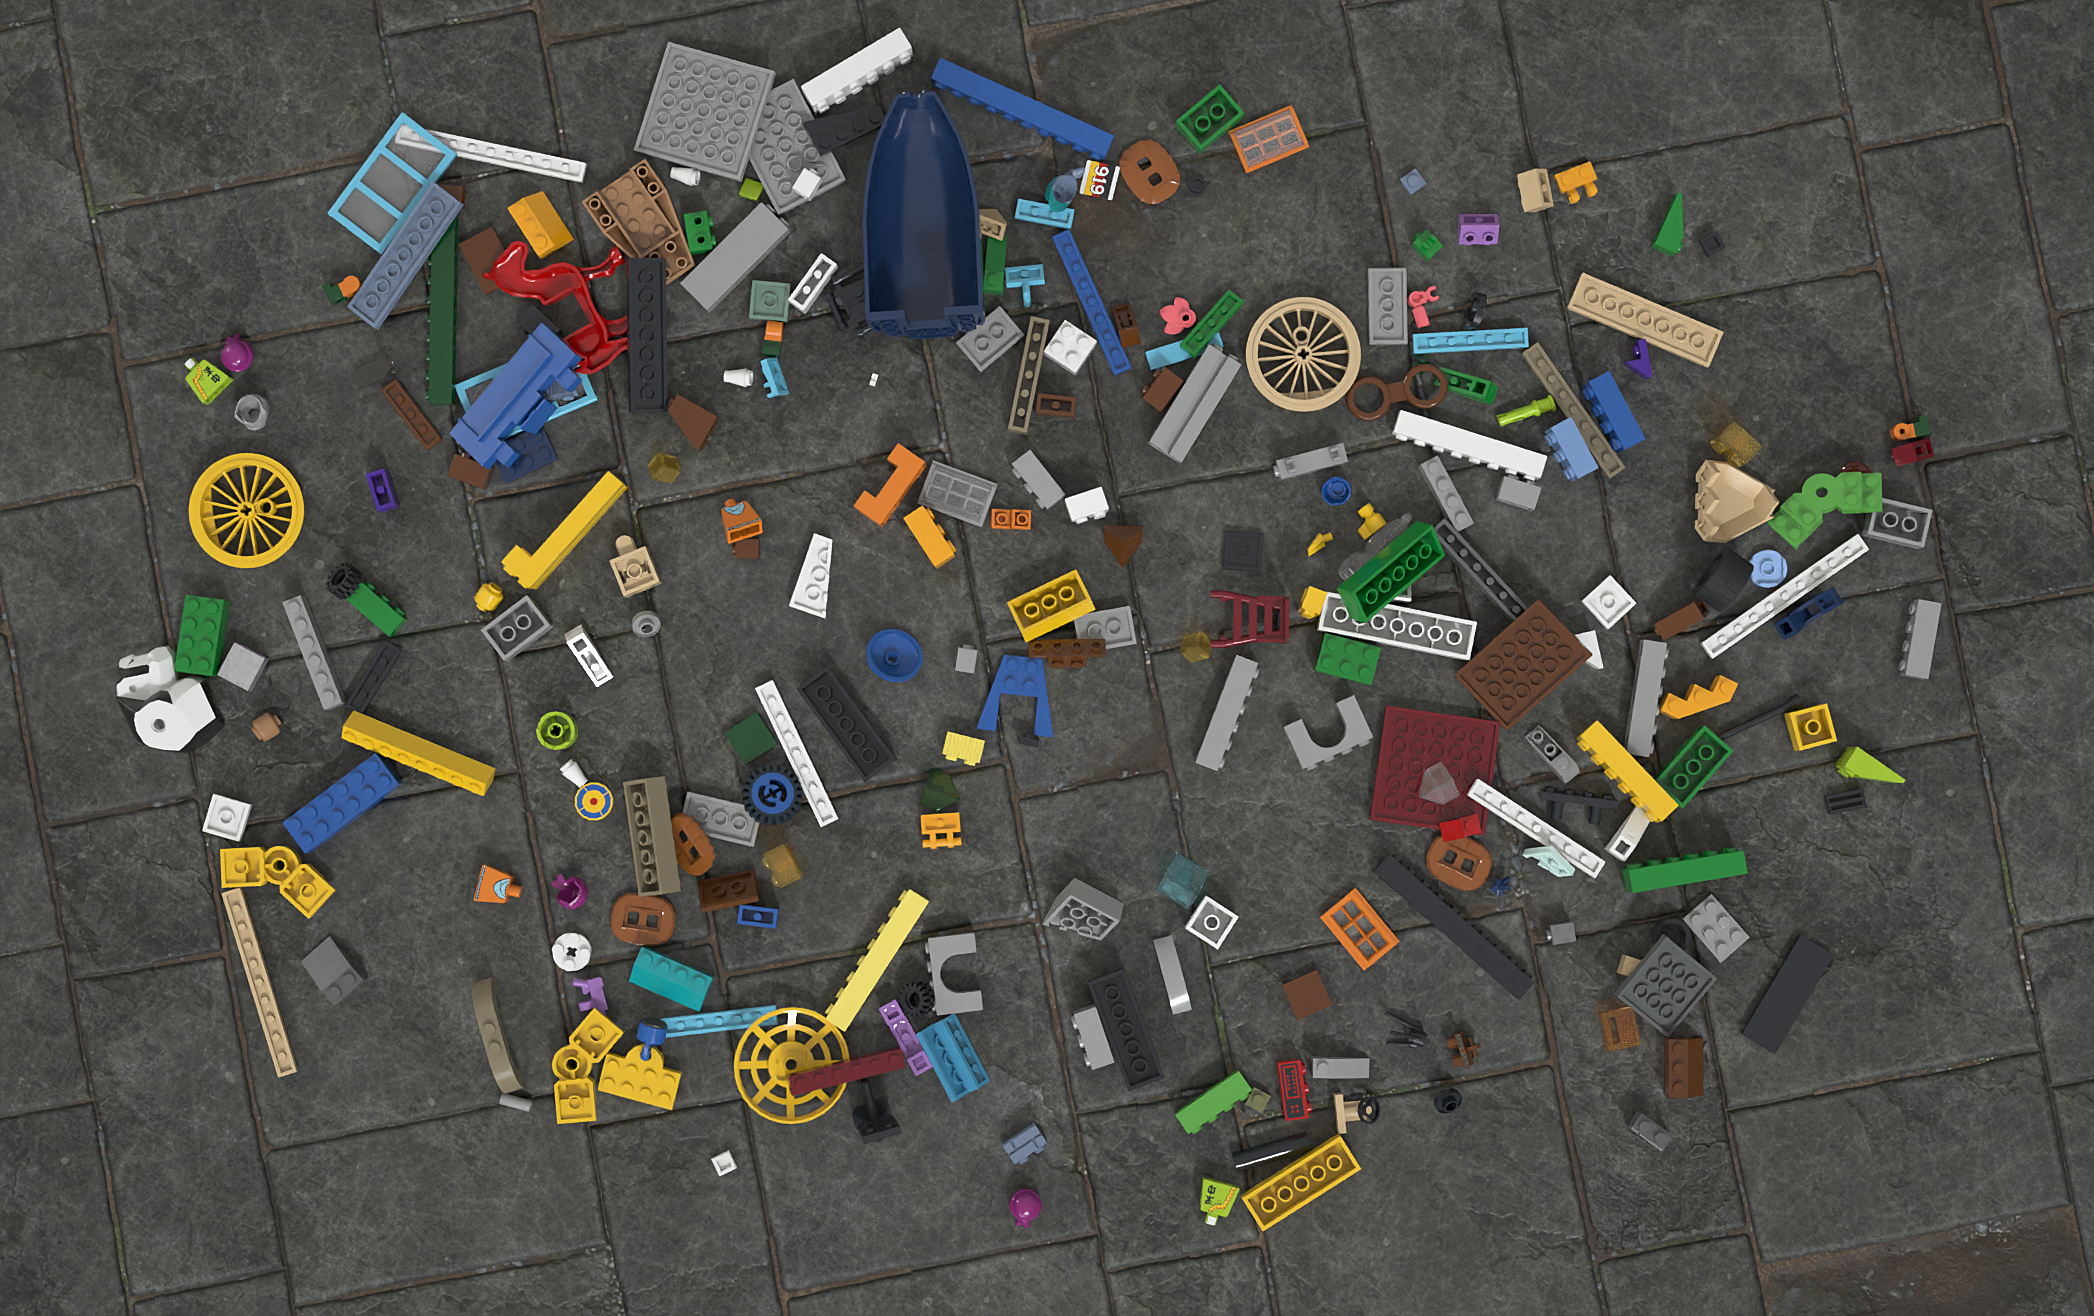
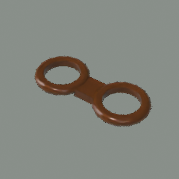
[1346,364,1448,421]

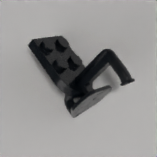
[852,1077,902,1144]

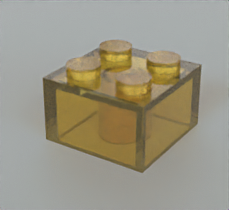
[1710,421,1762,467]
[762,843,804,889]

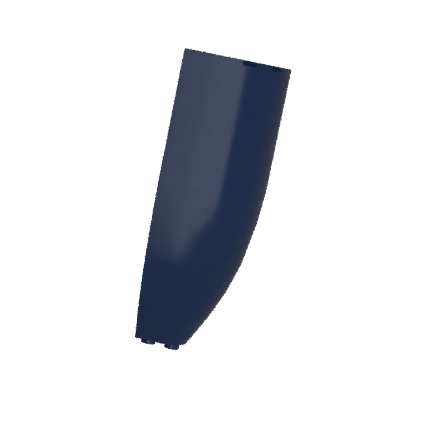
[863,90,985,339]

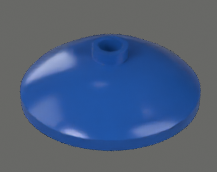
[866,629,923,682]

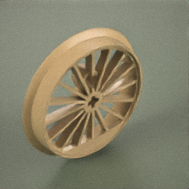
[1246,297,1361,412]

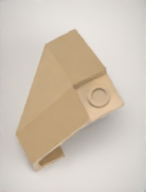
[1695,460,1779,543]

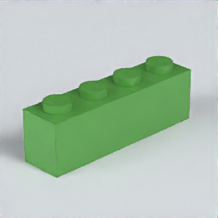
[1175,1069,1252,1134]

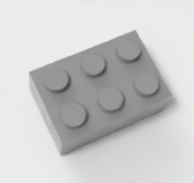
[1861,498,1933,549]
[481,595,554,661]
[1071,1004,1114,1070]

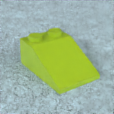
[1835,747,1905,783]

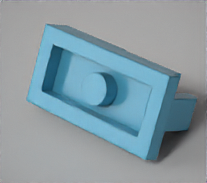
[760,358,789,398]

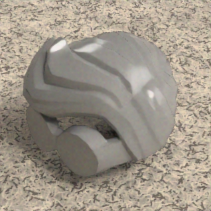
[234,394,270,430]

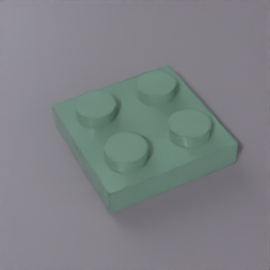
[749,280,791,323]

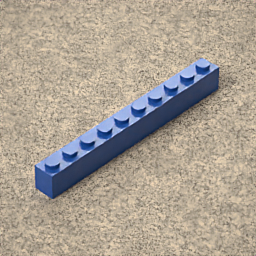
[931,58,1114,160]

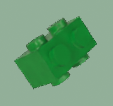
[684,211,717,255]

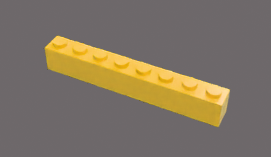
[342,710,495,796]

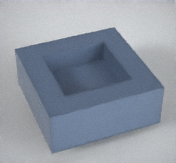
[1399,168,1426,196]

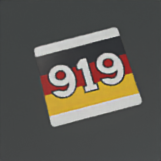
[1080,160,1120,200]

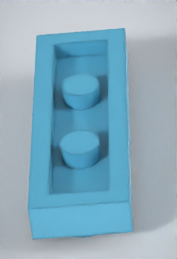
[1015,199,1074,229]

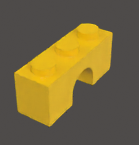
[1297,586,1328,619]

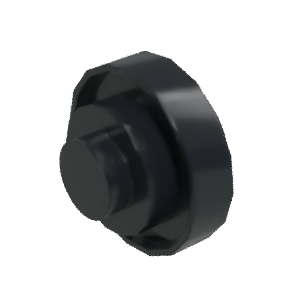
[1434,1088,1463,1114]

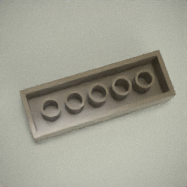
[623,776,681,897]

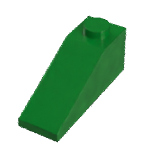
[1651,192,1684,257]
[984,236,1007,295]
[1433,367,1498,406]

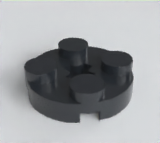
[1464,292,1487,331]

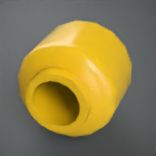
[474,582,503,612]

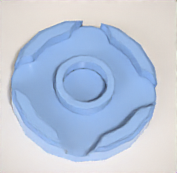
[1749,550,1787,588]

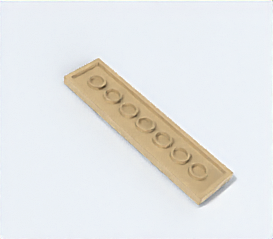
[1567,273,1723,368]

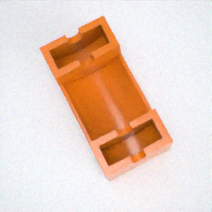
[854,443,926,528]

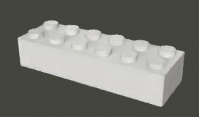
[801,28,913,114]

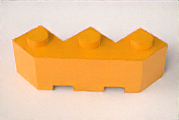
[1659,675,1738,719]

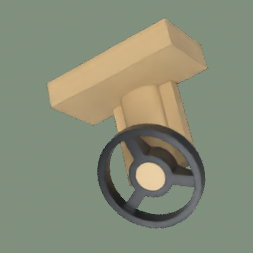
[1333,1092,1380,1134]

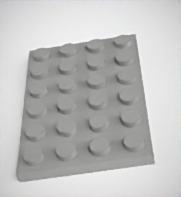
[749,79,846,215]

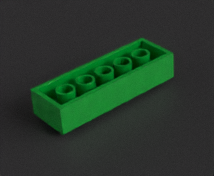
[1337,521,1445,623]
[1622,847,1748,893]

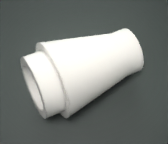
[671,167,700,186]
[724,368,753,387]
[560,759,588,788]

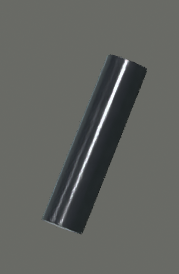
[1232,1131,1311,1172]

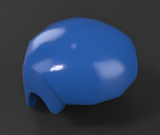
[1321,476,1351,506]

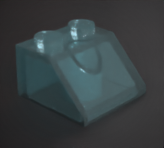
[1156,853,1210,910]

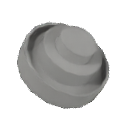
[632,611,661,637]

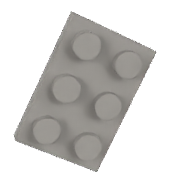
[956,306,1024,373]
[1074,606,1137,649]
[1681,894,1750,963]

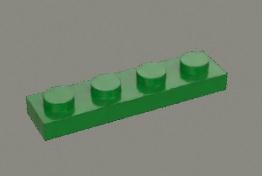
[1180,290,1244,359]

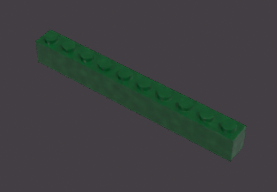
[426,215,459,406]

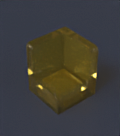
[648,453,681,483]
[1180,632,1211,663]

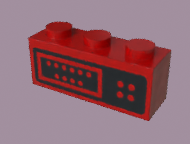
[1276,1058,1311,1121]

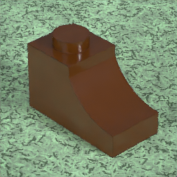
[1111,302,1141,348]

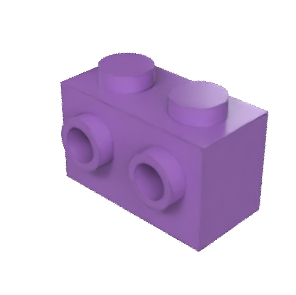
[1457,214,1499,245]

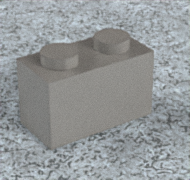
[1495,474,1541,511]

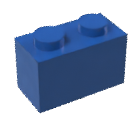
[737,904,780,929]

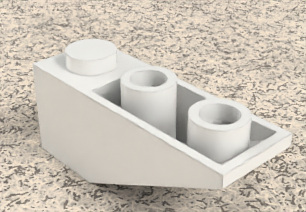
[1605,806,1650,861]

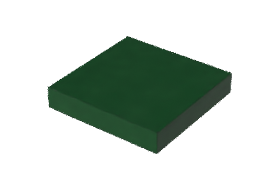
[725,712,778,765]

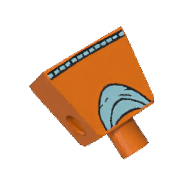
[721,499,763,544]
[474,864,522,903]

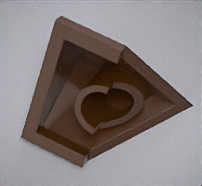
[1104,525,1143,569]

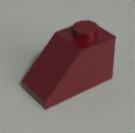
[1891,438,1935,467]

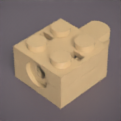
[610,536,662,597]

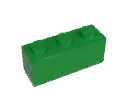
[346,582,408,637]

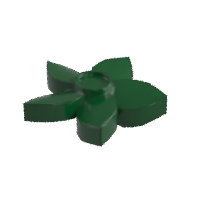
[1411,353,1433,375]

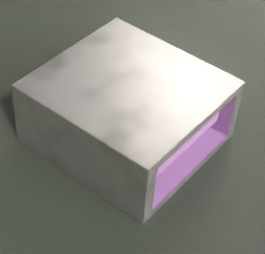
[217,643,269,691]

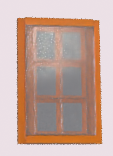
[1228,105,1309,174]
[1320,888,1400,971]

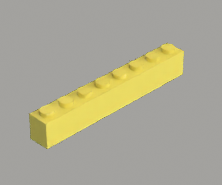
[825,888,929,1032]

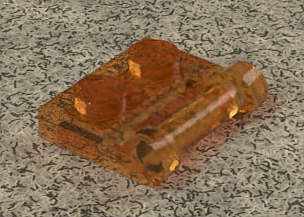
[1598,1007,1641,1051]

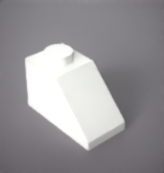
[1575,630,1603,669]

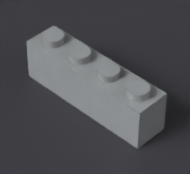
[1418,456,1474,532]
[1899,599,1942,680]

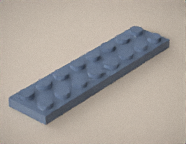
[347,182,464,330]

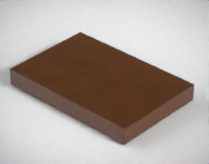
[458,227,505,295]
[698,869,759,913]

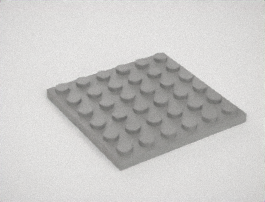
[634,42,776,182]

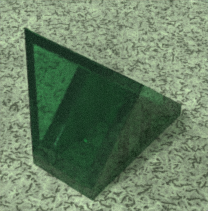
[919,768,961,811]

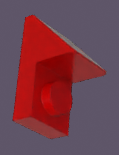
[1439,814,1482,842]

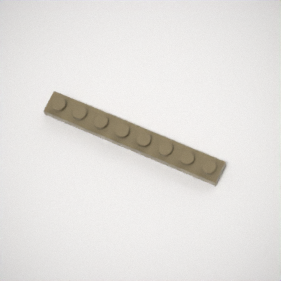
[1521,342,1625,479]

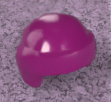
[221,334,254,372]
[551,874,588,910]
[1009,1189,1042,1228]

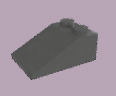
[301,936,369,1006]

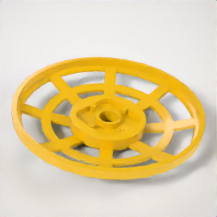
[734,1007,849,1124]

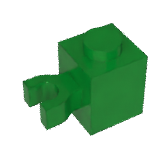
[1411,229,1443,262]

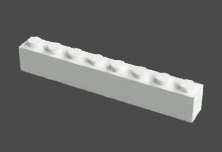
[1392,410,1547,482]

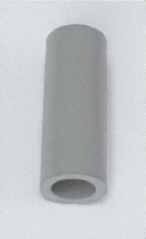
[499,1093,533,1112]

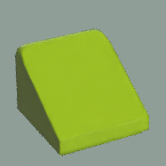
[739,178,764,202]

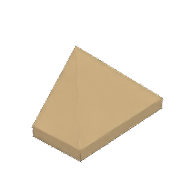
[979,209,1007,241]

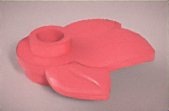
[1160,297,1196,334]

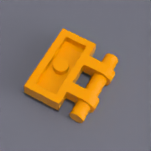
[921,812,962,849]

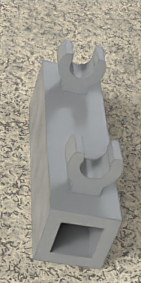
[1273,443,1348,481]

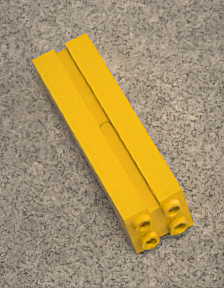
[501,471,628,590]

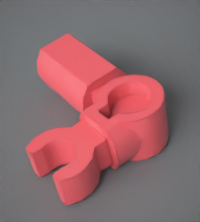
[1407,286,1439,329]

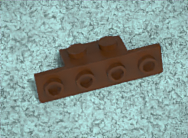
[1029,639,1106,669]

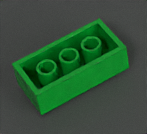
[174,595,230,677]
[1653,725,1733,809]

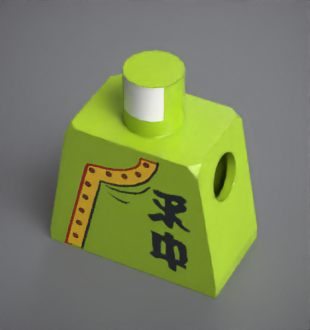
[185,358,234,405]
[1200,1176,1240,1225]

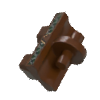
[1447,1030,1481,1068]

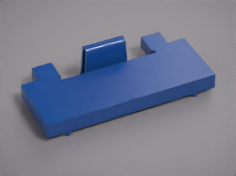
[449,323,582,469]

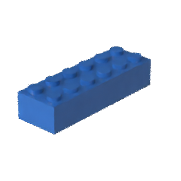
[283,753,403,854]

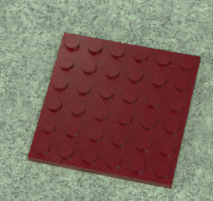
[1370,706,1500,836]

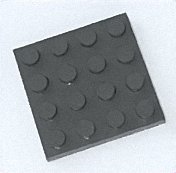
[1614,934,1717,1037]

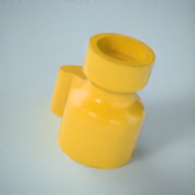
[1358,503,1387,540]

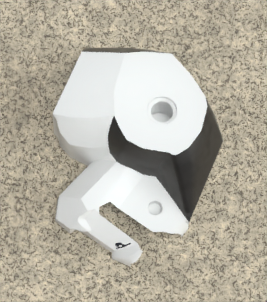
[115,646,225,753]

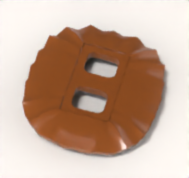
[1119,139,1180,204]
[671,813,715,876]
[1426,834,1492,891]
[610,893,676,946]

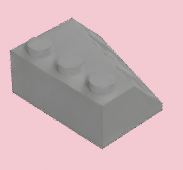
[1042,878,1124,940]

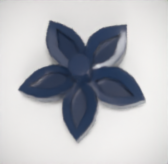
[1489,877,1511,897]

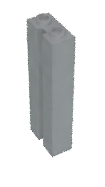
[680,202,790,313]
[1147,344,1242,463]

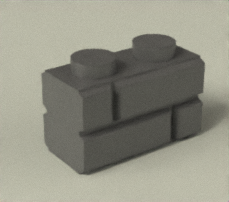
[1627,1111,1673,1151]

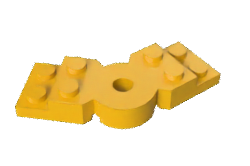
[220,846,336,919]
[552,1007,625,1124]

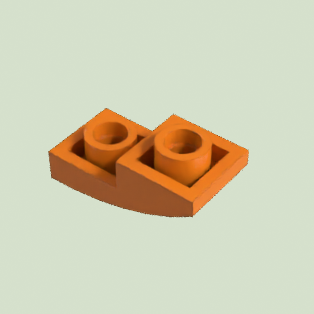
[990,509,1031,530]

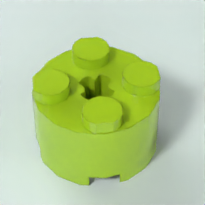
[536,711,578,750]

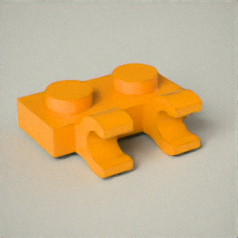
[1554,162,1598,204]

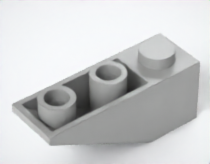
[1525,725,1580,784]

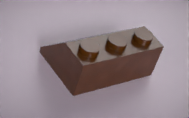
[1664,1037,1703,1098]

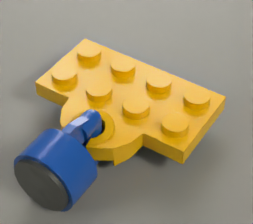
[598,1017,682,1110]

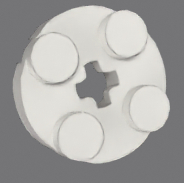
[552,933,592,971]

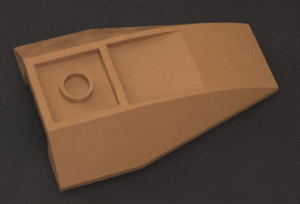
[582,159,695,285]

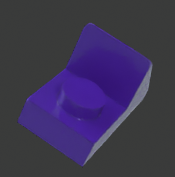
[1623,339,1652,379]

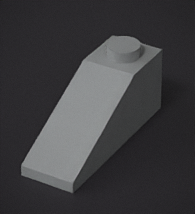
[1311,1056,1369,1079]

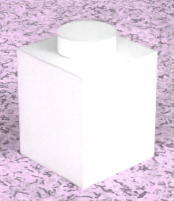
[792,168,822,201]

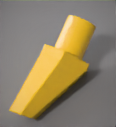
[1307,533,1333,556]

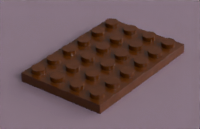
[1454,598,1593,731]

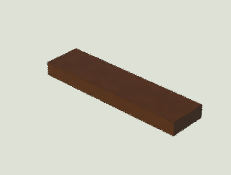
[381,379,443,451]

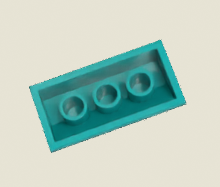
[629,946,715,1012]

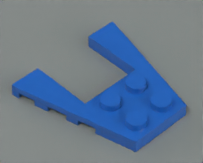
[977,655,1053,737]

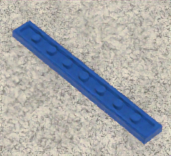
[1052,229,1132,376]

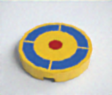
[575,782,614,820]

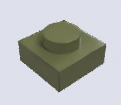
[1245,1086,1271,1113]

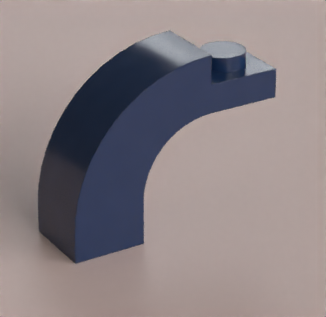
[1773,586,1844,640]

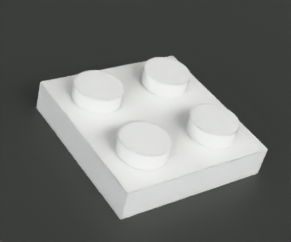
[1581,575,1636,629]
[202,794,252,842]

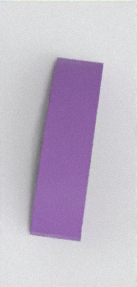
[879,999,933,1076]

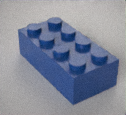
[1582,371,1645,453]

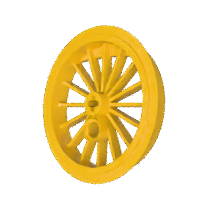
[189,453,304,568]

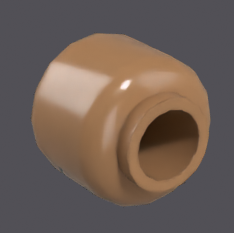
[251,713,281,741]

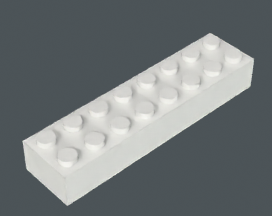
[1316,592,1477,661]

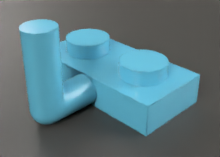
[1005,264,1045,307]

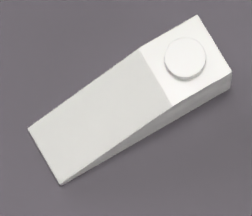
[565,624,613,687]

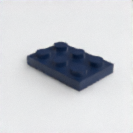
[496,426,559,484]

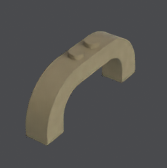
[472,976,526,1094]

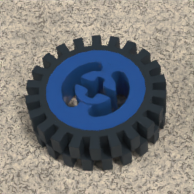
[742,764,803,826]

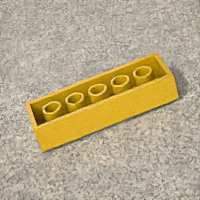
[1576,720,1679,823]
[1241,1134,1361,1231]

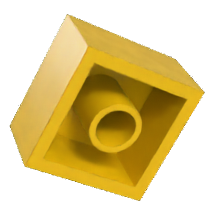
[1784,704,1837,751]

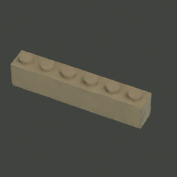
[1008,316,1050,435]

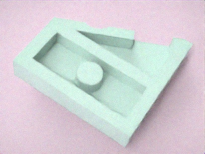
[1523,846,1575,877]

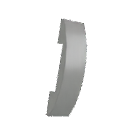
[1153,935,1192,1015]

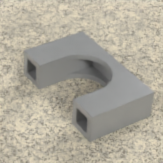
[1283,695,1373,771]
[925,932,983,1015]

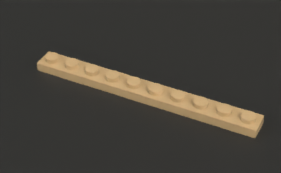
[221,887,298,1078]

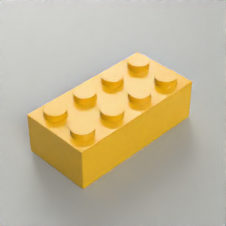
[1007,570,1095,642]

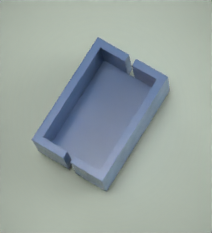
[1544,417,1598,482]

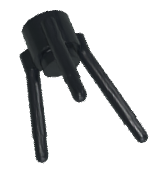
[1385,1011,1426,1048]

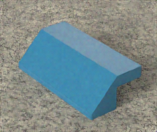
[916,1013,990,1102]

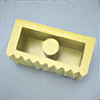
[942,732,985,766]

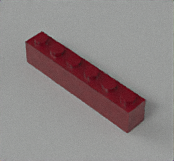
[786,1046,906,1096]

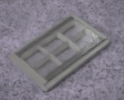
[917,461,998,527]

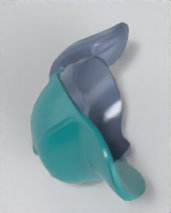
[1045,167,1085,212]

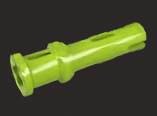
[1496,394,1556,427]

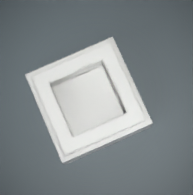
[711,1150,737,1176]

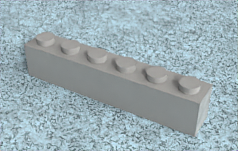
[282,595,347,710]
[1623,640,1669,757]
[1195,655,1260,771]

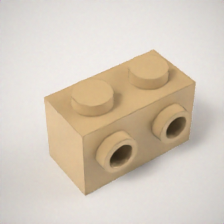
[1517,169,1554,212]

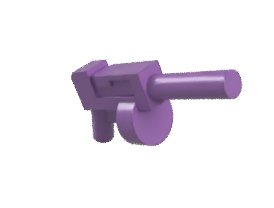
[572,976,608,1016]

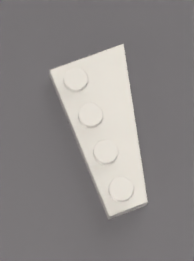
[789,533,832,618]

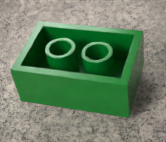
[1175,84,1245,155]
[1314,633,1381,686]

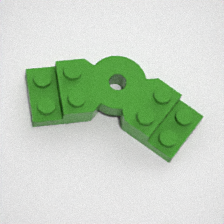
[1767,472,1883,550]

